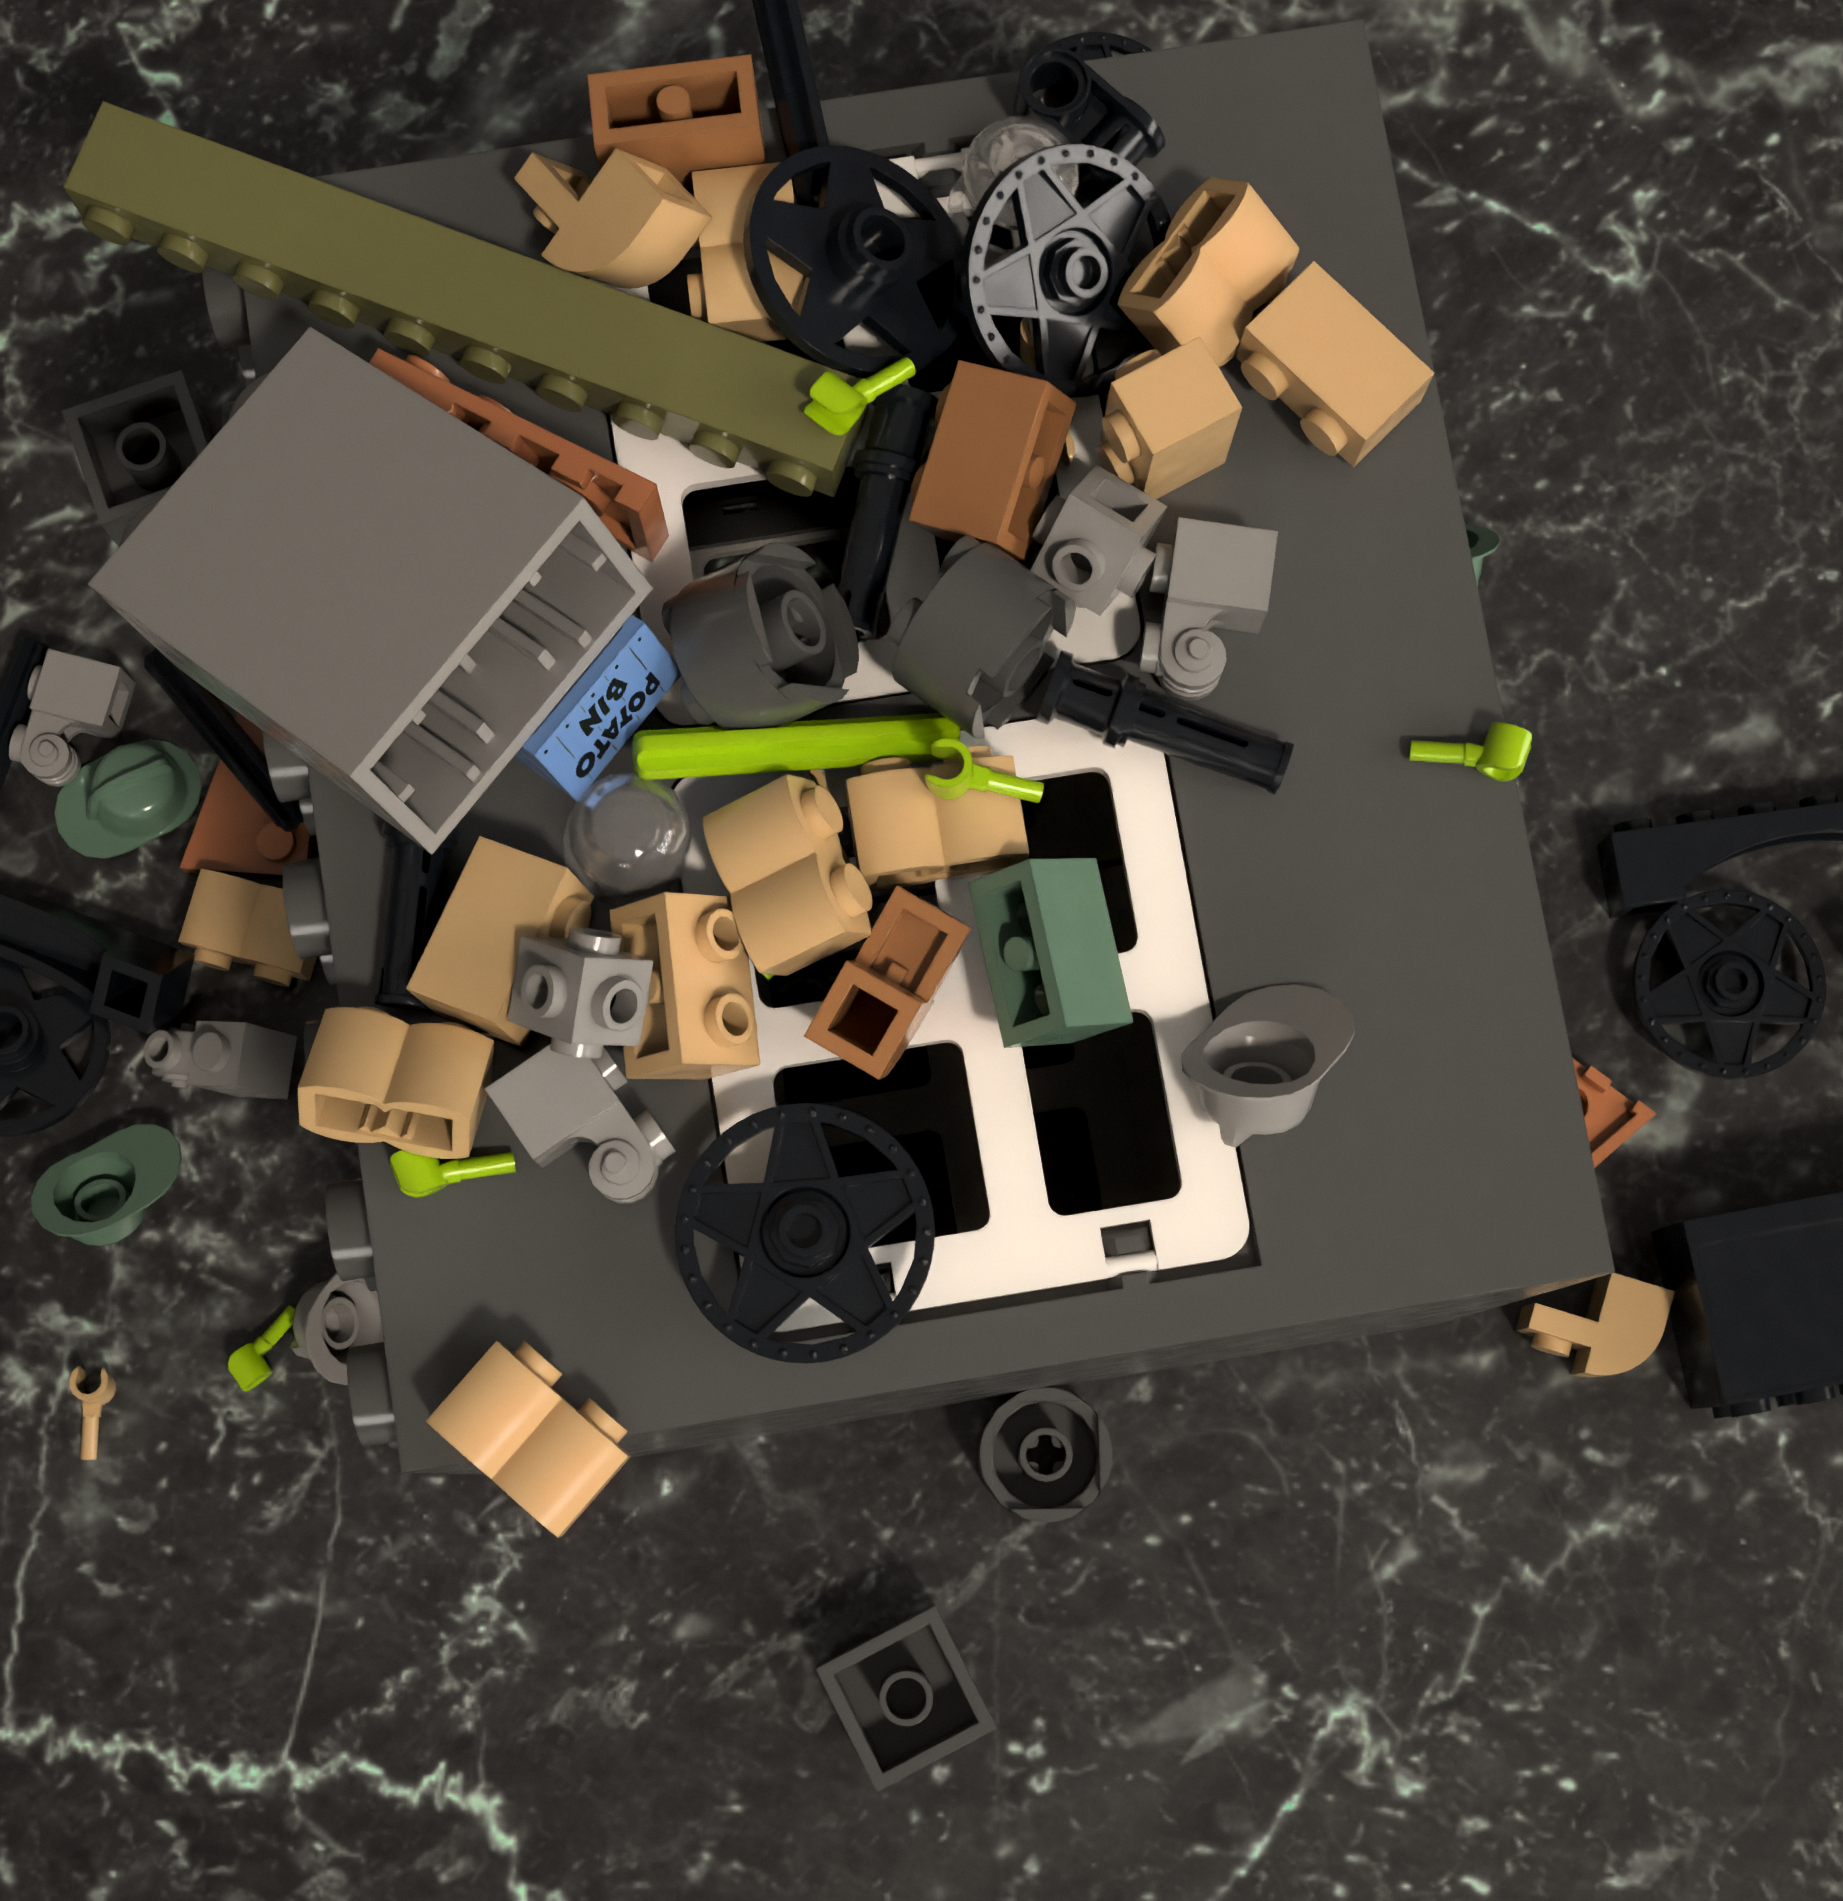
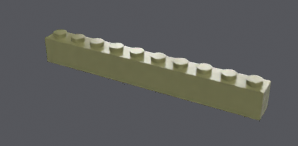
[63,101,869,497]

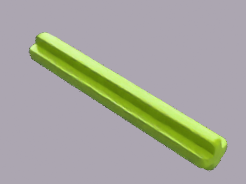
[631,713,961,780]

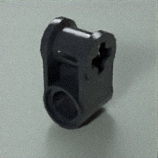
[1012,46,1165,199]

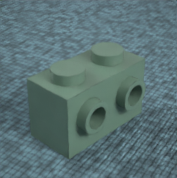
[968,858,1133,1048]

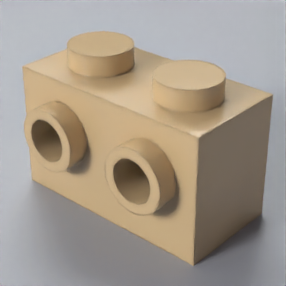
[1236,261,1434,468]
[1096,336,1242,499]
[406,836,594,1048]
[609,892,760,1080]

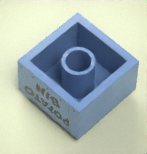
[513,615,681,802]

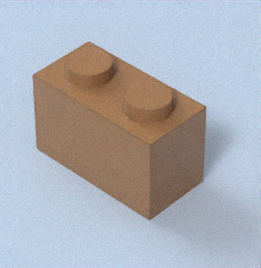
[587,54,766,190]
[908,360,1077,562]

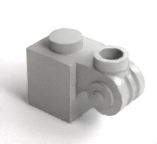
[1138,517,1278,701]
[9,648,136,787]
[144,1021,297,1099]
[485,1044,676,1204]

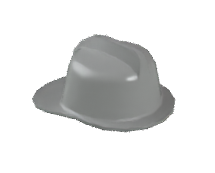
[1181,984,1355,1147]
[290,1272,384,1385]

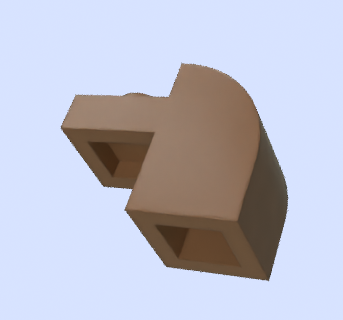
[804,886,973,1080]

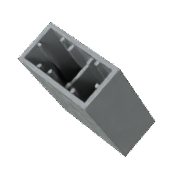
[88,327,653,855]

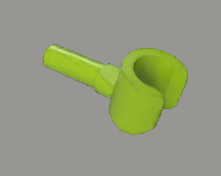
[803,357,916,436]
[1410,722,1532,782]
[924,738,1044,803]
[390,1150,516,1198]
[228,1305,295,1392]

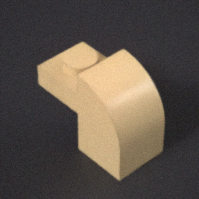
[514,148,713,289]
[1516,1273,1675,1378]

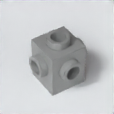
[1031,464,1168,616]
[507,927,654,1058]

